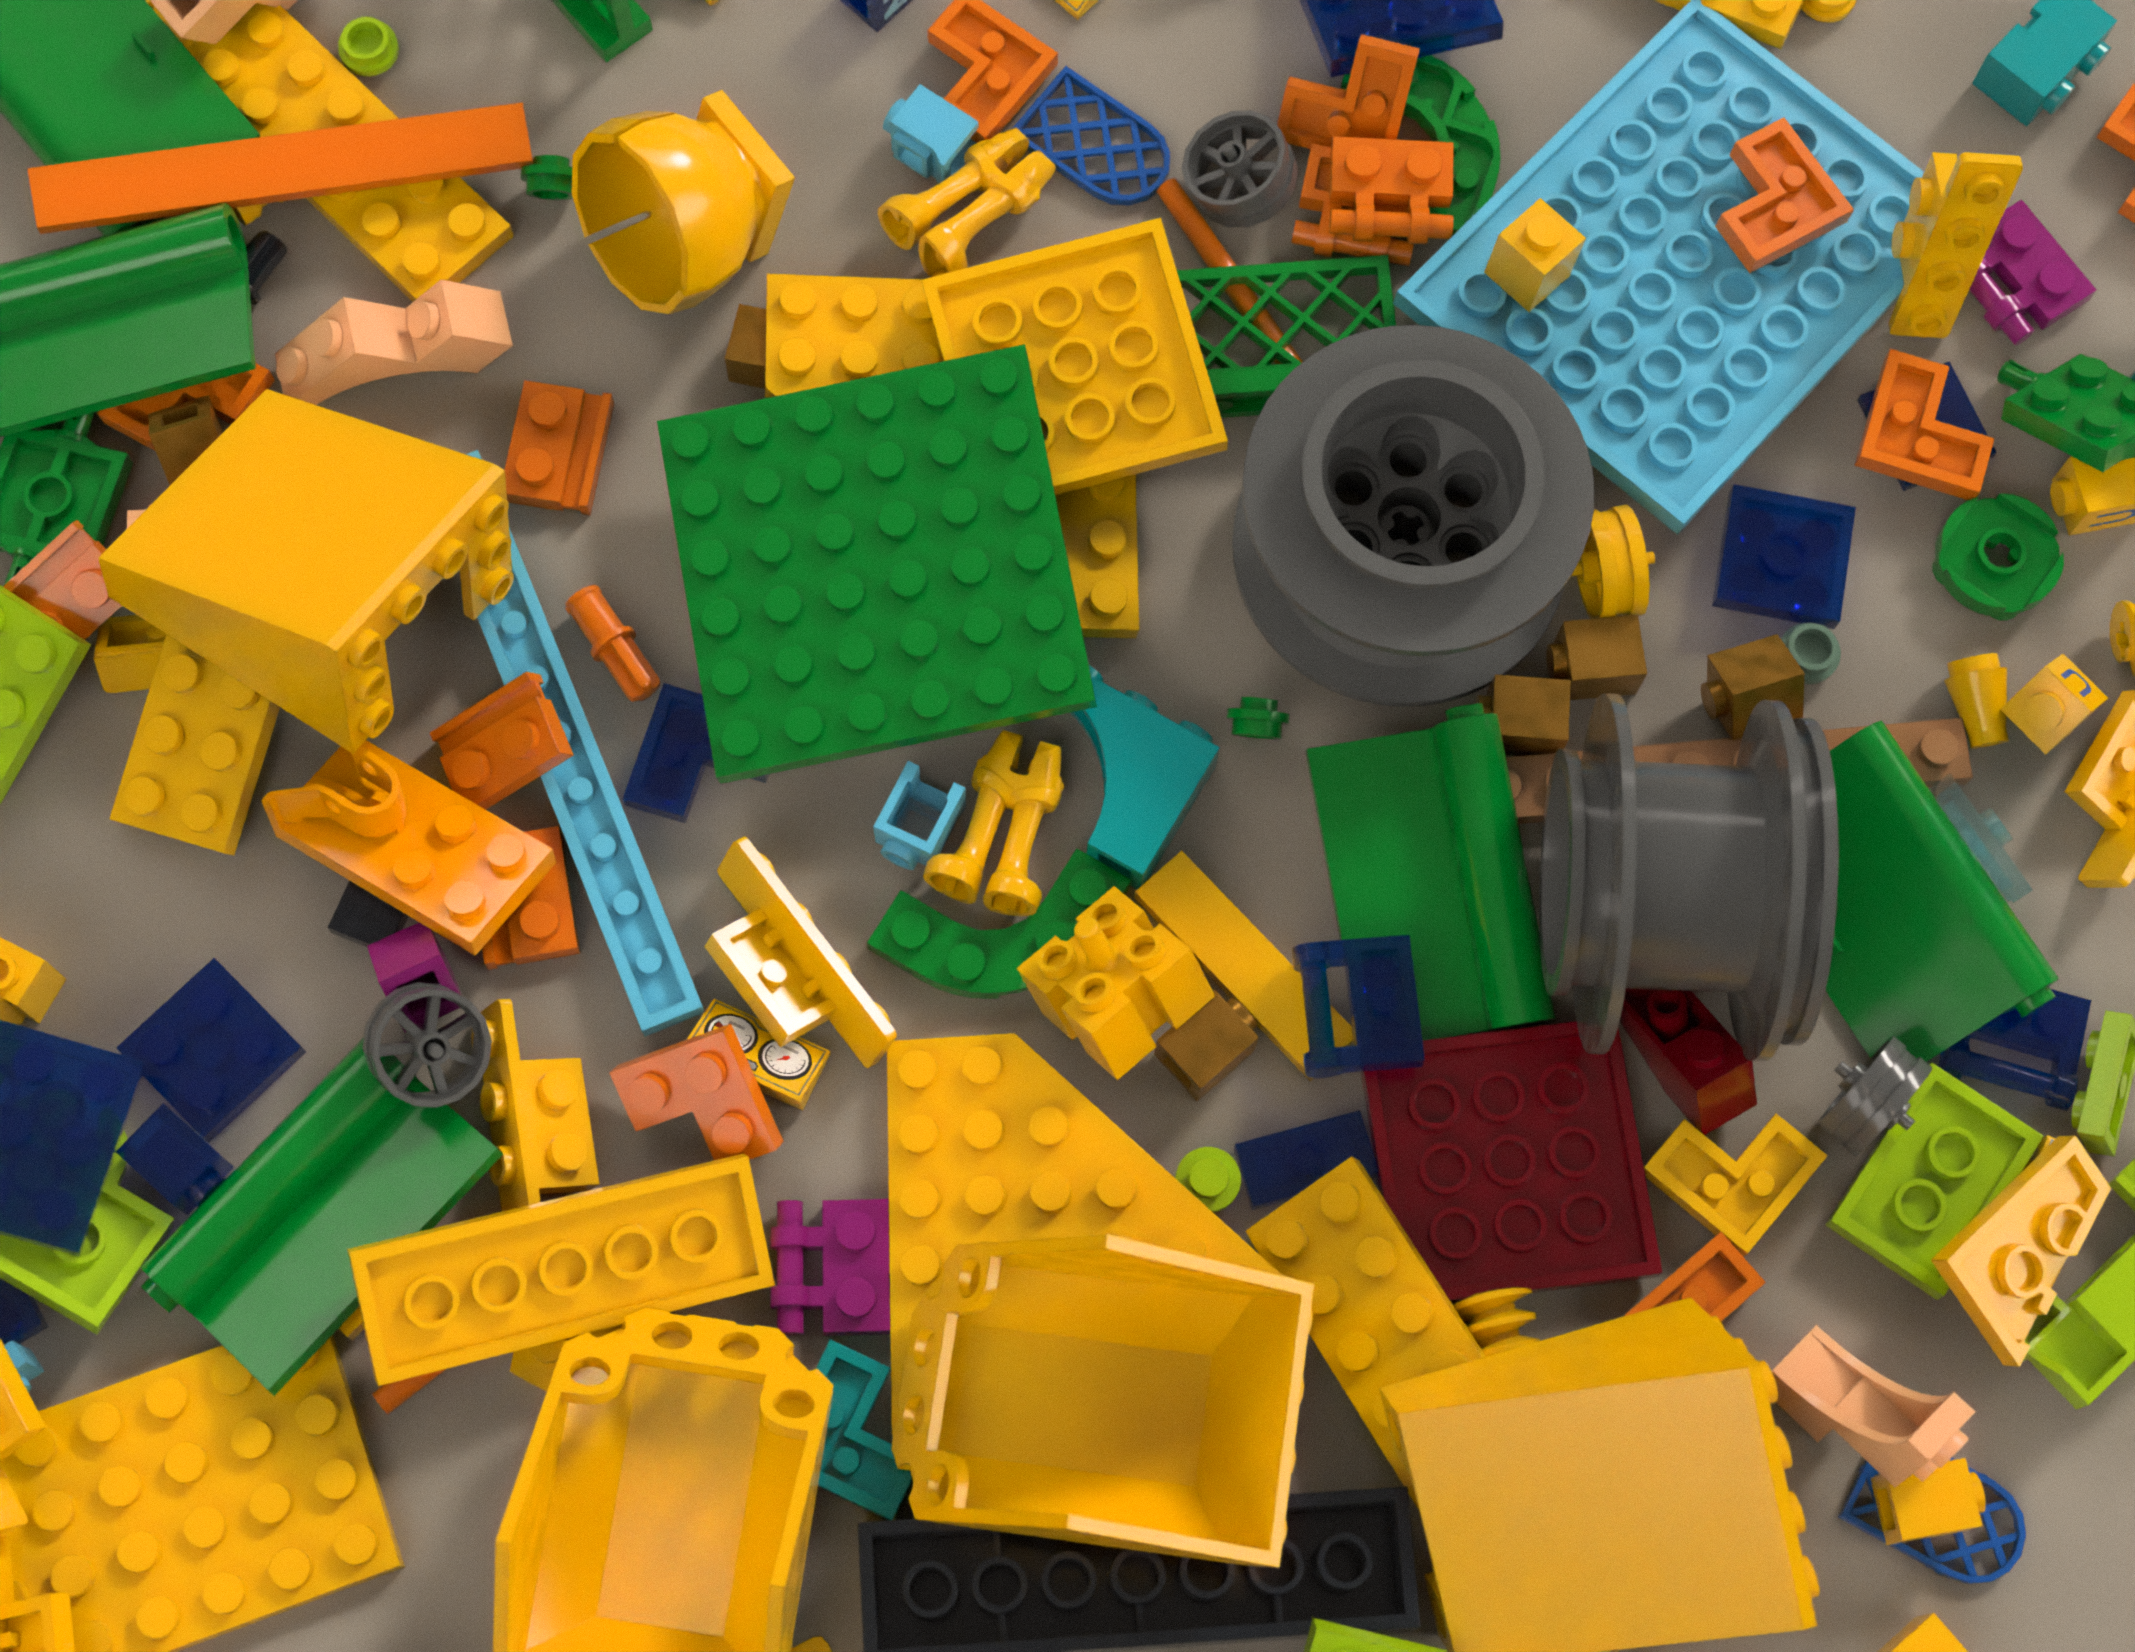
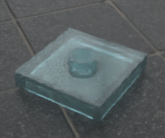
[1931,773,2033,903]

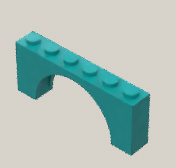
[1070,665,1220,889]

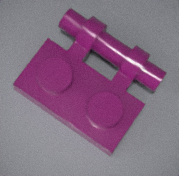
[1969,199,2097,346]
[770,1199,890,1336]

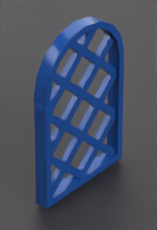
[1012,66,1170,206]
[1838,1458,2026,1584]

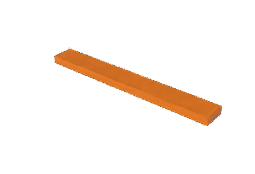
[27,102,533,234]

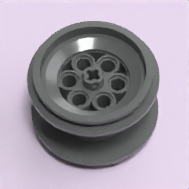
[1232,325,1594,707]
[1539,694,1838,1061]

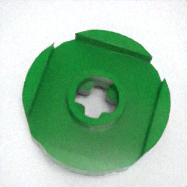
[1932,494,2064,621]

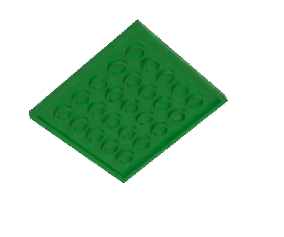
[657,344,1097,784]

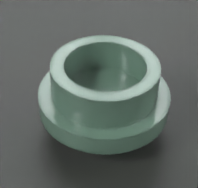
[1781,622,1841,684]

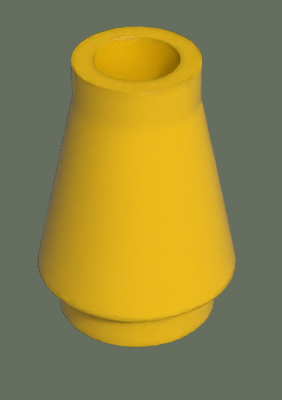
[1944,653,2009,749]

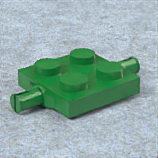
[1997,353,2135,472]
[0,411,133,586]

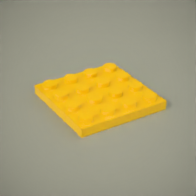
[922,218,1228,495]

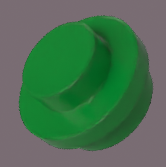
[520,155,573,200]
[1226,697,1290,740]

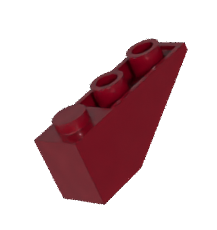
[1620,989,1757,1135]

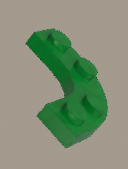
[1340,32,1501,240]
[867,848,1131,999]

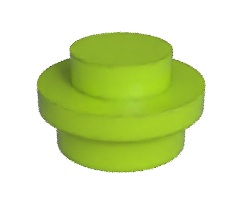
[338,17,399,76]
[1175,1147,1241,1213]

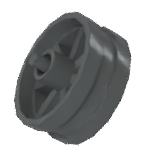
[1182,110,1299,228]
[363,982,492,1107]
[1817,1035,1932,1156]

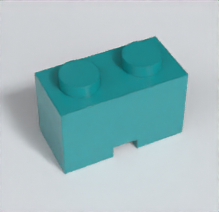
[1972,0,2118,127]

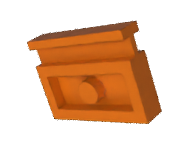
[504,380,615,516]
[3,520,122,640]
[430,672,574,810]
[482,826,581,970]

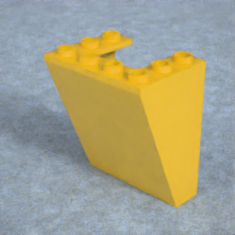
[98,389,514,754]
[1379,1297,1820,1652]

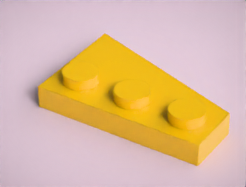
[1931,1136,2111,1367]

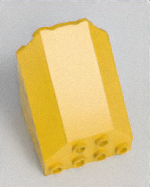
[891,1234,1314,1567]
[493,1307,834,1652]

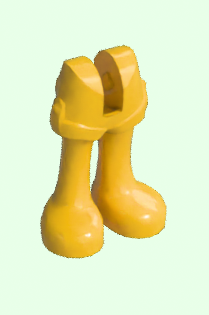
[877,127,1056,277]
[923,730,1064,917]

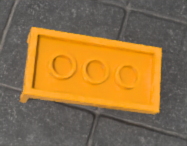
[262,740,556,956]

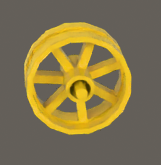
[1572,505,1655,619]

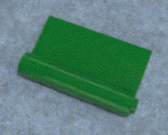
[0,0,260,236]
[0,203,256,437]
[1305,703,1555,1048]
[1825,720,2059,1062]
[140,1037,503,1396]

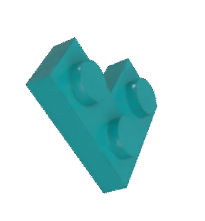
[816,1339,913,1521]

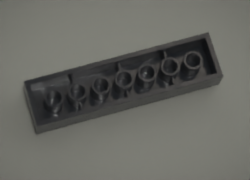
[857,1486,1421,1652]

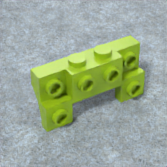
[2023,1158,2135,1410]

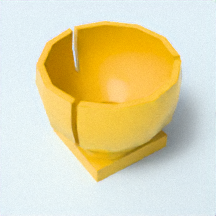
[572,90,795,314]

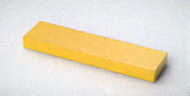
[1134,850,1359,1082]

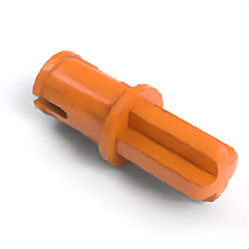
[565,585,660,702]

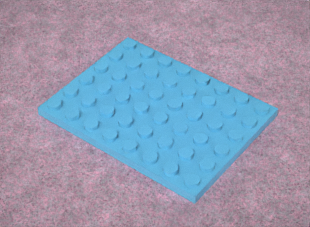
[1393,0,1924,535]

